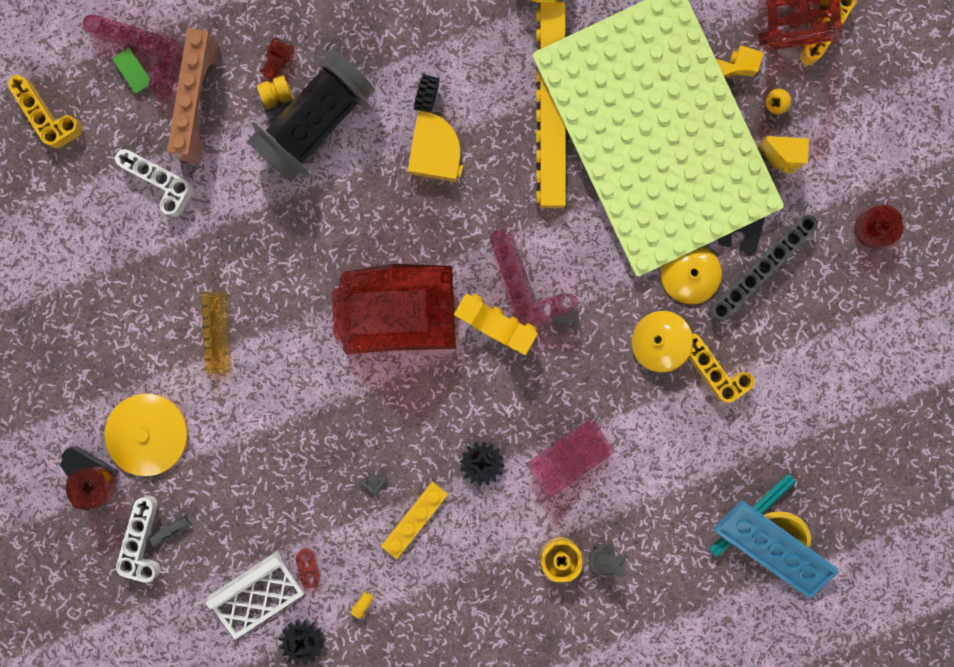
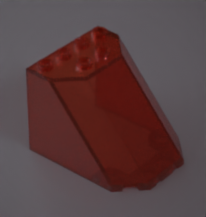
[332,264,456,354]

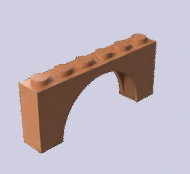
[167,28,219,164]

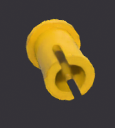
[350,591,375,619]

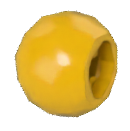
[765,89,791,115]

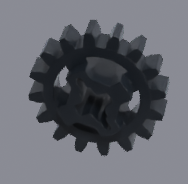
[460,441,504,486]
[279,619,324,666]

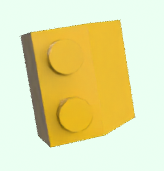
[757,136,809,174]

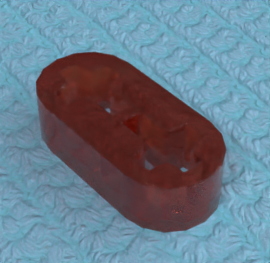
[296,548,320,588]

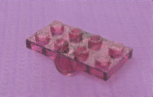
[525,418,614,498]

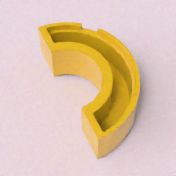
[454,293,538,356]

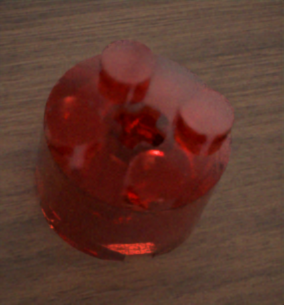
[854,205,904,249]
[66,465,116,510]

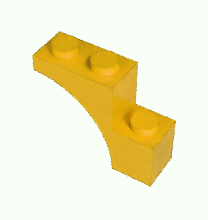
[715,45,764,78]

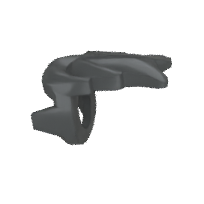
[588,544,625,577]

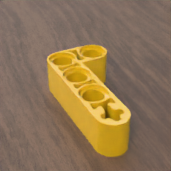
[800,0,856,65]
[8,75,83,148]
[689,334,755,403]

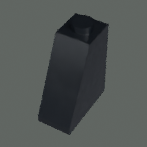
[60,446,119,508]

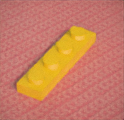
[381,481,448,559]

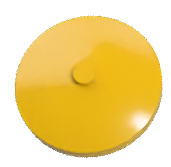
[104,394,188,476]

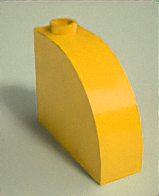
[408,110,463,182]

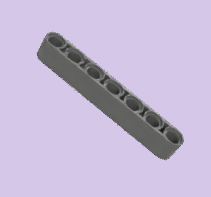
[709,215,818,321]

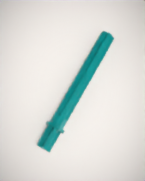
[709,475,796,557]

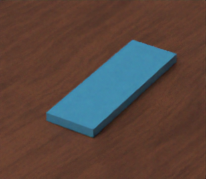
[714,499,839,599]

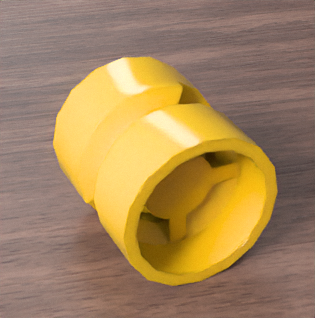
[257,75,294,110]

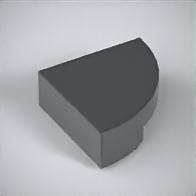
[359,475,388,496]

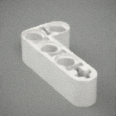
[115,149,193,217]
[116,496,160,583]

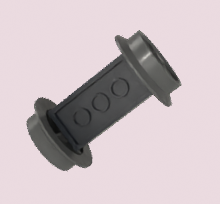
[247,49,375,182]

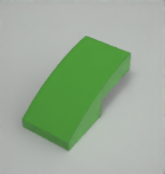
[112,47,153,94]

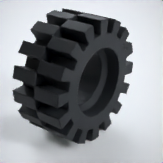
[413,74,440,113]

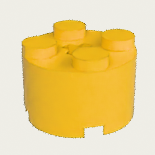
[540,537,583,582]

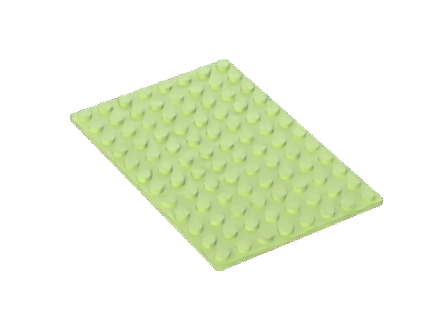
[533,0,784,276]

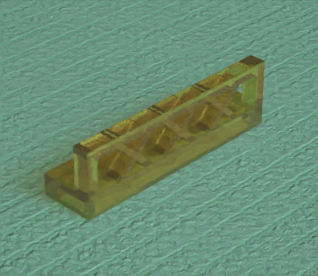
[201,291,231,375]

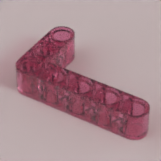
[83,14,184,100]
[490,230,579,326]

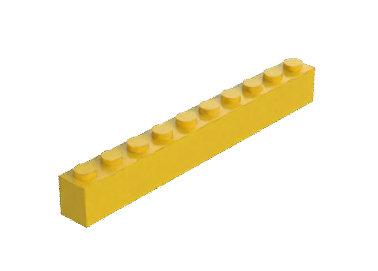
[536,2,566,208]

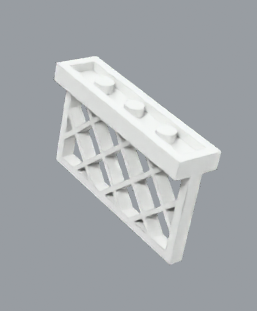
[206,551,304,639]

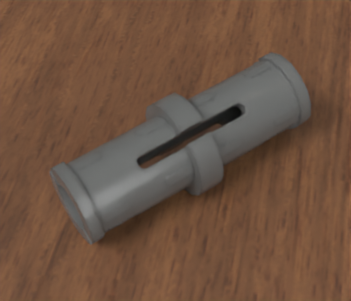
[149,515,192,547]

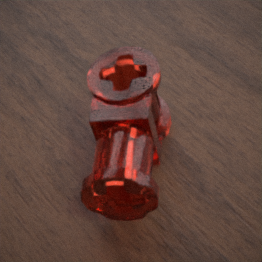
[259,37,295,81]

